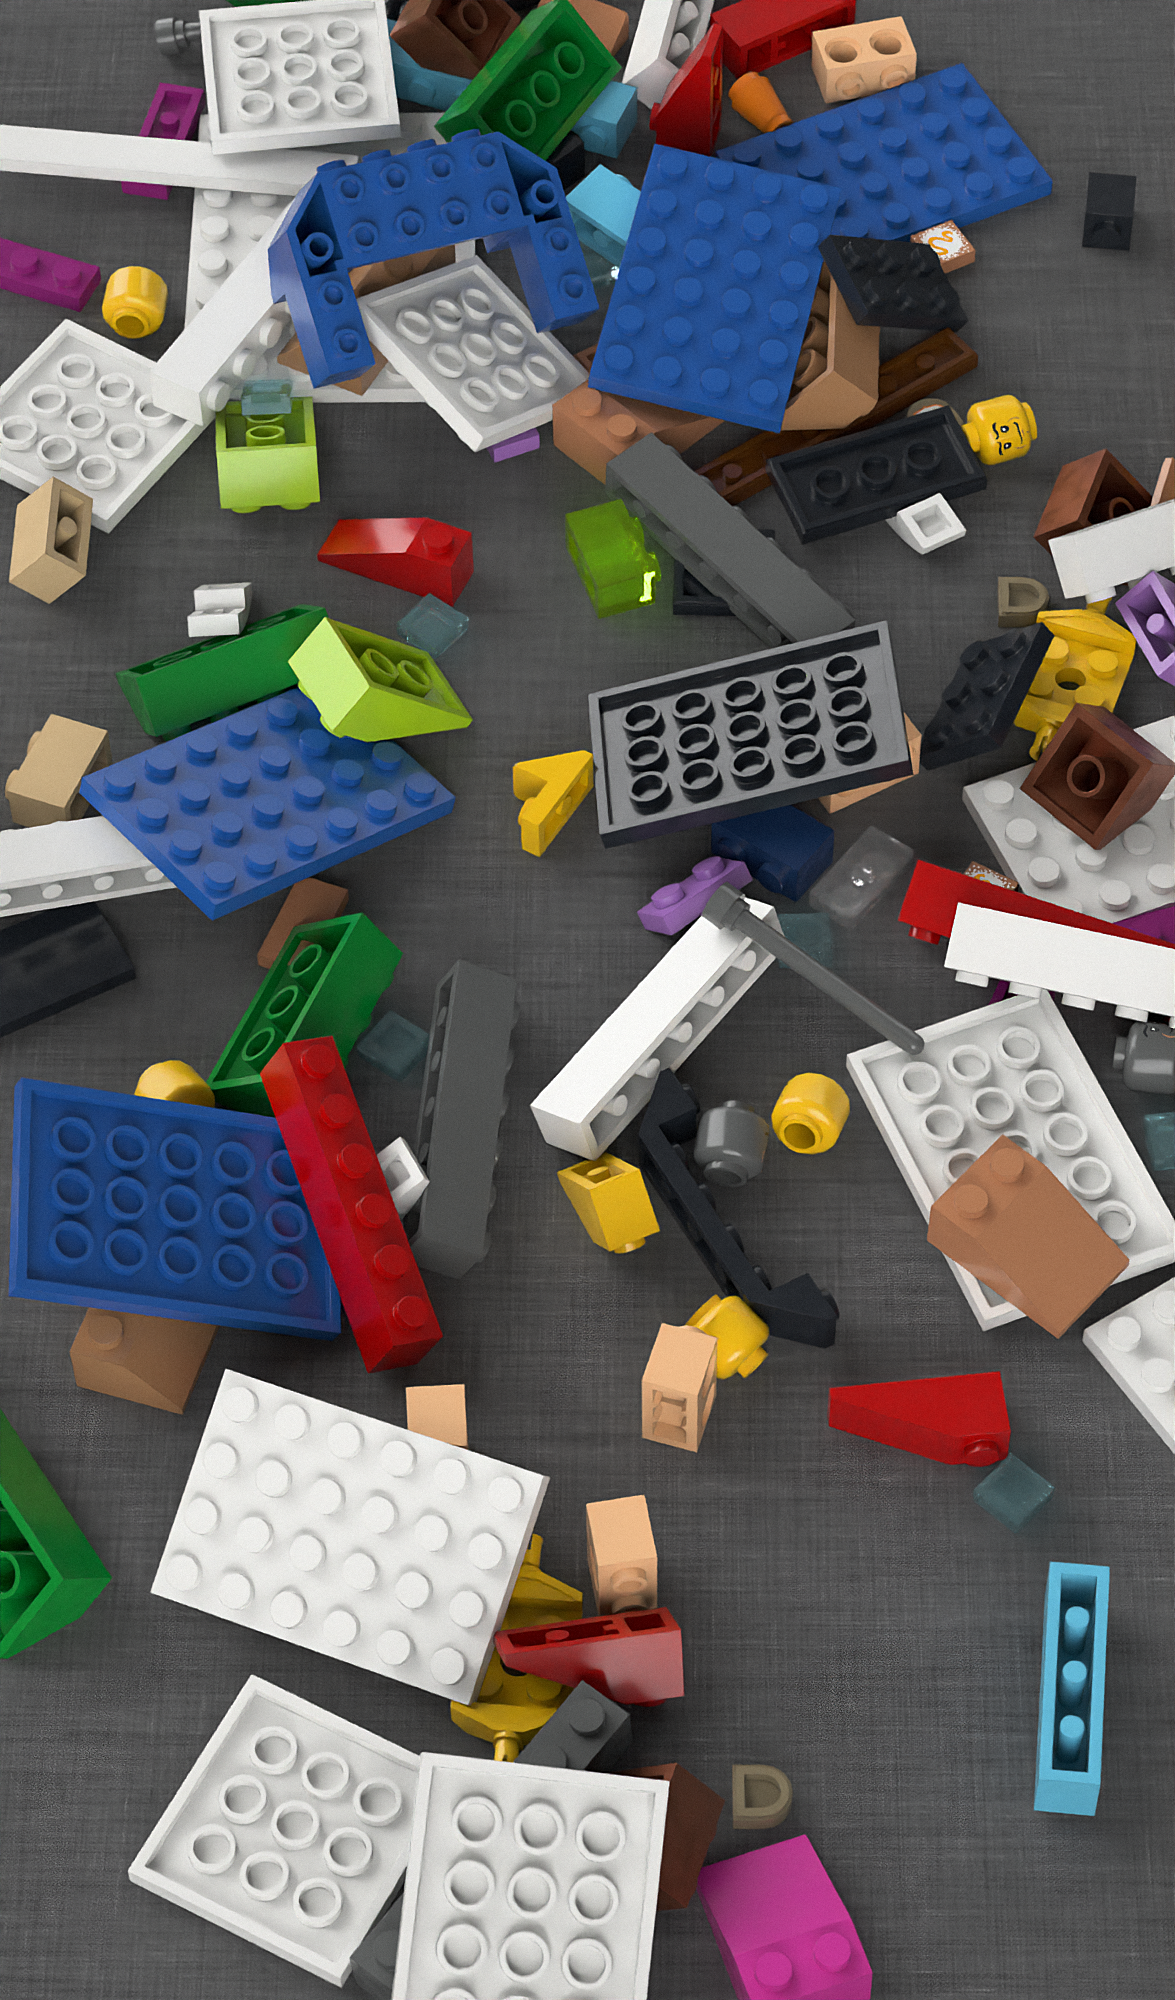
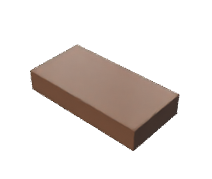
[257,877,349,969]

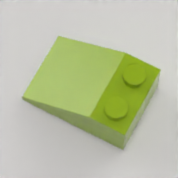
[215,397,320,513]
[288,617,473,742]

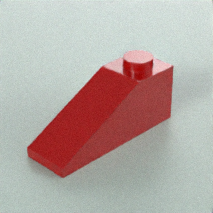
[710,0,856,79]
[649,23,723,157]
[317,517,474,607]
[827,1371,1011,1467]
[494,1607,684,1707]

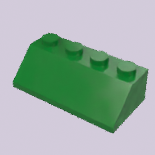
[434,0,622,160]
[115,604,329,741]
[206,912,404,1117]
[0,1409,112,1659]

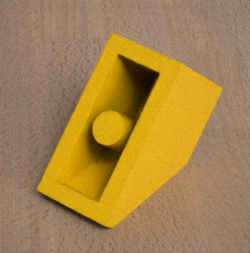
[556,1152,660,1254]

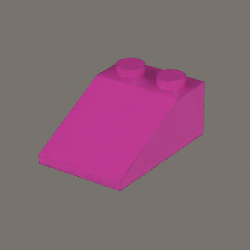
[696,1834,873,2000]

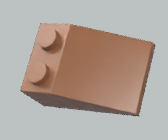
[552,380,725,484]
[927,1134,1130,1339]

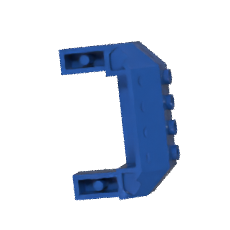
[267,129,600,389]

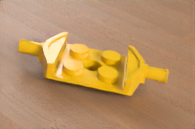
[1013,597,1137,761]
[450,1534,583,1763]

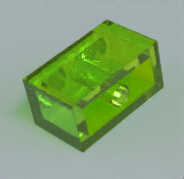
[565,499,661,619]

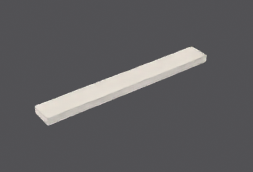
[0,125,359,196]

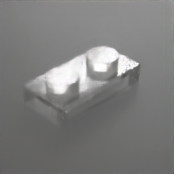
[809,825,914,931]

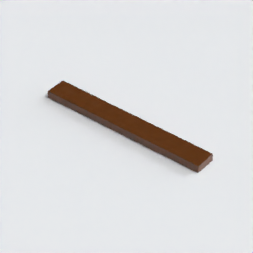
[694,327,979,507]

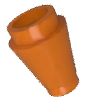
[728,72,793,134]

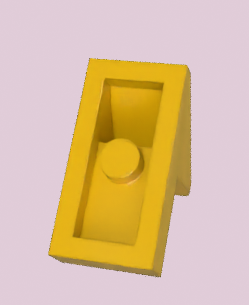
[512,750,594,857]

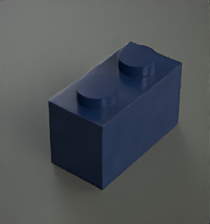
[711,805,834,902]

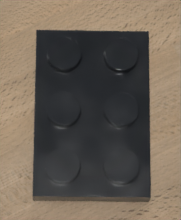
[818,235,969,332]
[920,622,1055,771]

